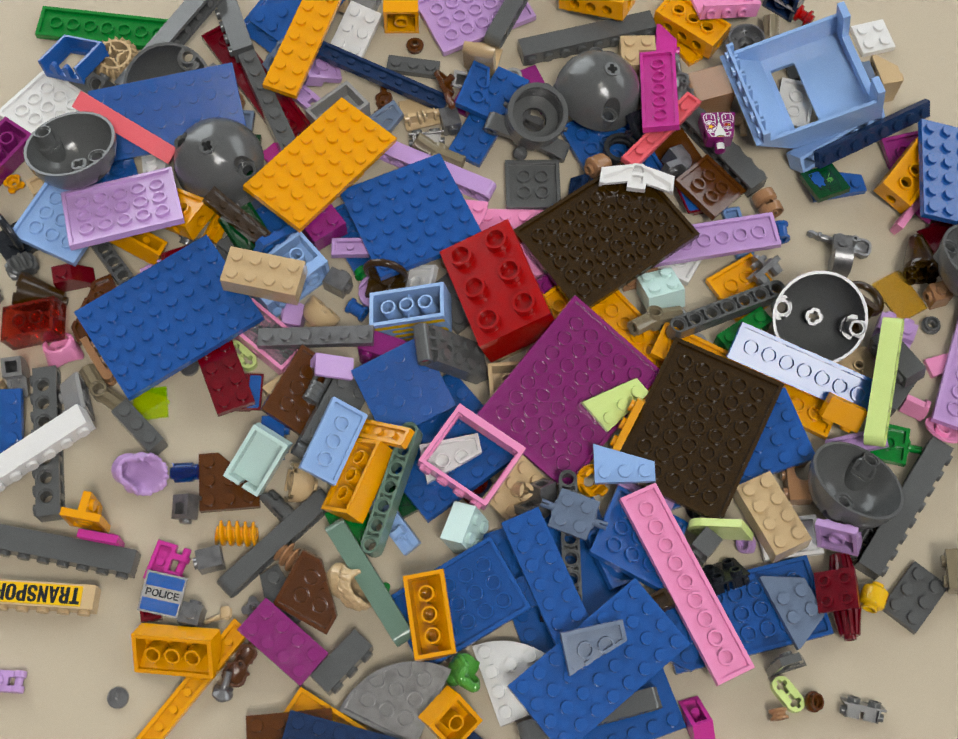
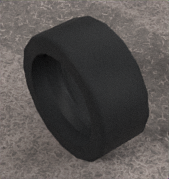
[603,133,636,166]

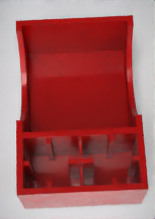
[440,219,555,363]

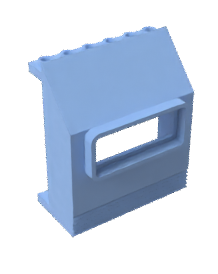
[719,1,886,149]

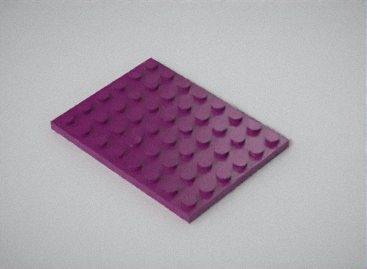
[477,295,660,485]

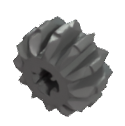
[4,251,39,281]

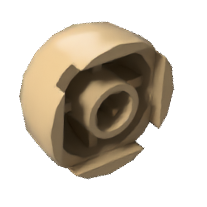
[303,295,340,327]
[284,462,318,503]

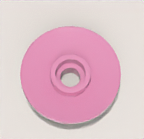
[925,417,958,444]

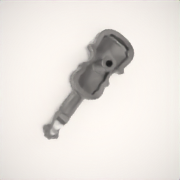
[675,53,695,100]
[807,230,872,259]

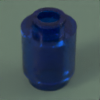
[170,462,199,483]

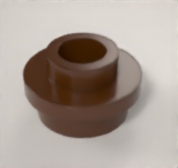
[406,38,424,55]
[804,691,824,713]

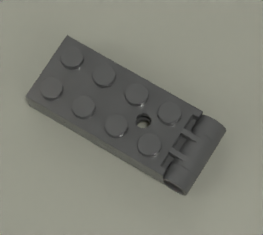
[413,323,488,384]
[291,378,365,460]

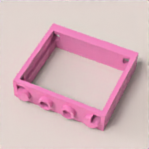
[418,403,526,510]

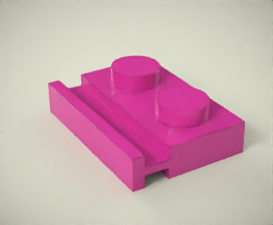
[77,529,125,547]

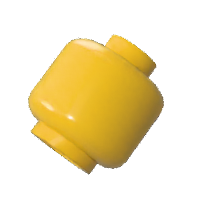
[859,581,889,614]

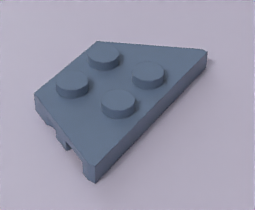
[758,576,825,650]

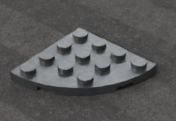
[339,661,452,739]

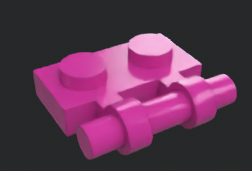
[143,539,192,579]

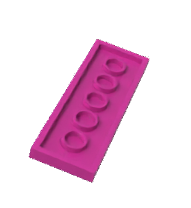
[640,49,680,133]

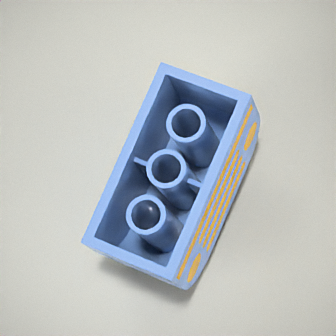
[369,282,452,341]

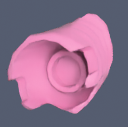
[42,333,84,368]

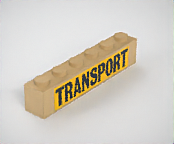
[0,579,101,617]

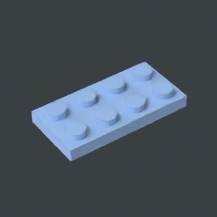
[298,397,368,486]

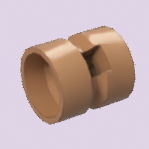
[751,187,784,219]

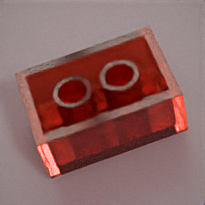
[0,296,66,350]

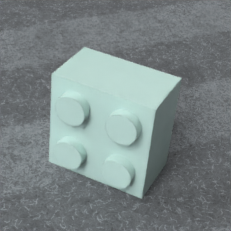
[636,267,685,309]
[440,501,489,554]

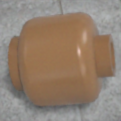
[584,153,612,179]

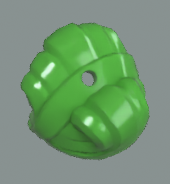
[446,653,480,693]

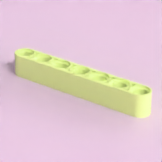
[863,317,904,447]

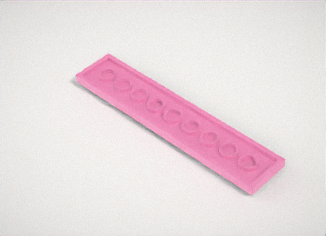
[619,483,755,686]

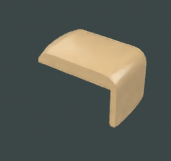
[462,41,503,75]

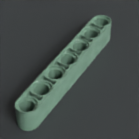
[361,422,423,558]
[325,517,411,647]

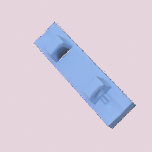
[370,487,421,556]

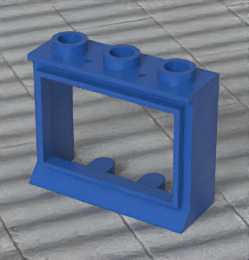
[38,34,109,84]

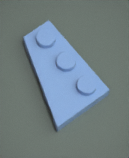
[593,444,656,485]

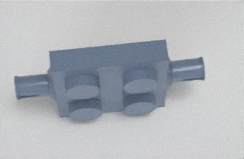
[540,488,608,541]

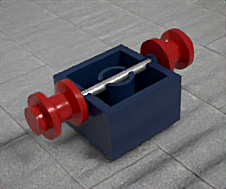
[762,0,815,26]

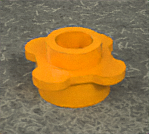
[3,174,25,194]

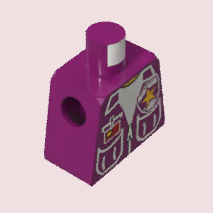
[698,112,735,154]

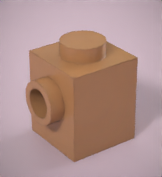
[922,281,954,310]

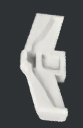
[599,163,675,195]

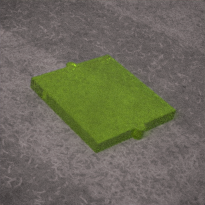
[132,386,170,420]

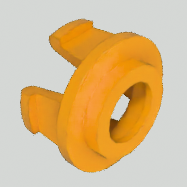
[577,464,609,497]

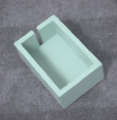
[223,422,293,497]

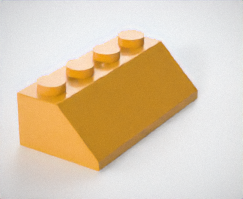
[321,438,393,524]
[403,569,457,662]
[131,623,222,679]

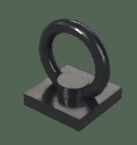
[0,213,38,262]

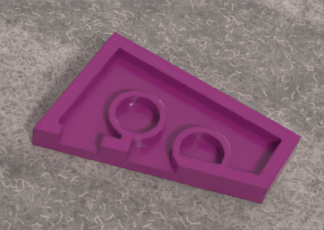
[879,131,918,170]

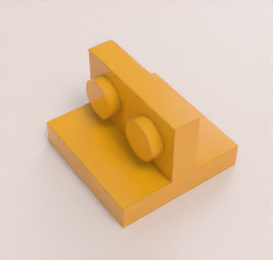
[59,491,111,533]

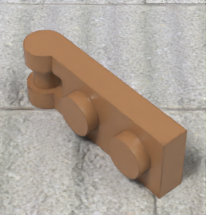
[79,336,117,386]

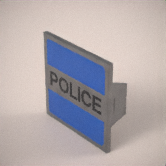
[137,570,188,619]

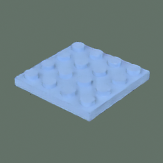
[12,183,88,266]

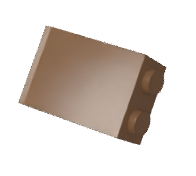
[688,65,735,113]

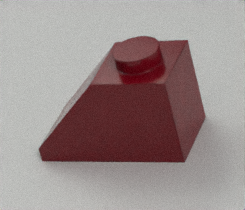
[51,263,96,292]

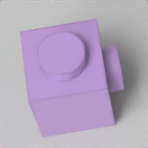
[280,302,305,328]

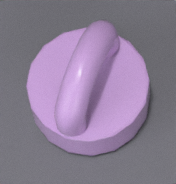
[736,536,756,554]

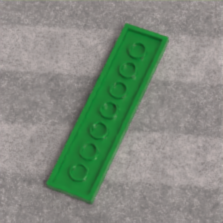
[35,6,168,50]

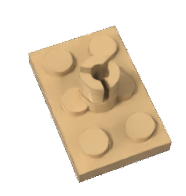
[482,455,546,521]

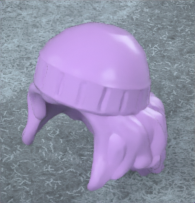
[111,452,169,496]

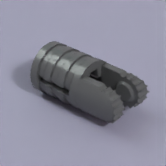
[302,375,332,406]
[260,490,294,522]

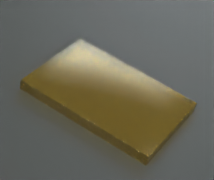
[872,270,928,319]

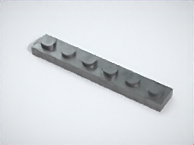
[257,325,375,349]

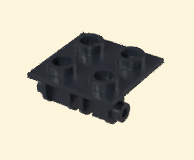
[702,557,750,596]

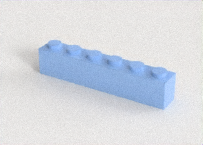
[786,109,885,173]

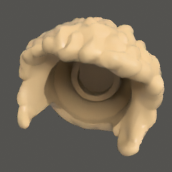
[326,562,371,612]

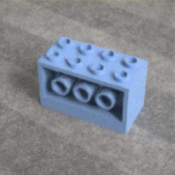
[250,232,330,317]

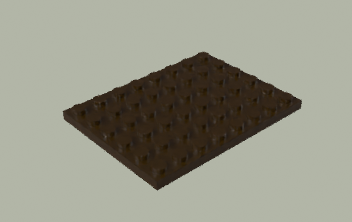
[514,162,700,308]
[620,337,784,519]

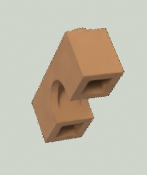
[779,462,813,505]

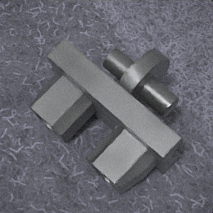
[746,255,783,286]

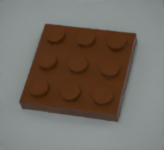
[674,154,746,221]

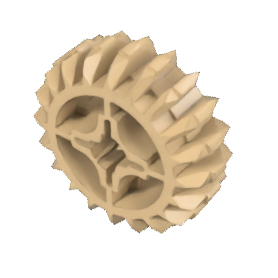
[95,36,139,81]

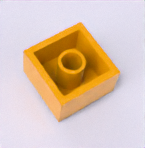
[383,0,419,33]
[418,685,483,739]

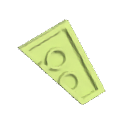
[580,378,649,432]

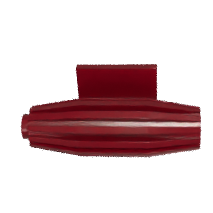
[814,553,861,641]

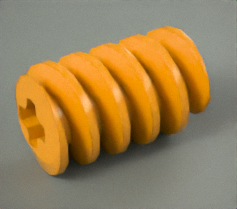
[215,520,259,547]

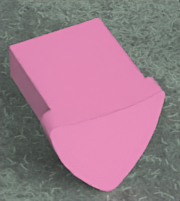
[899,394,931,422]

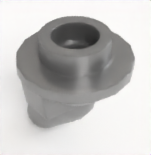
[212,671,233,702]

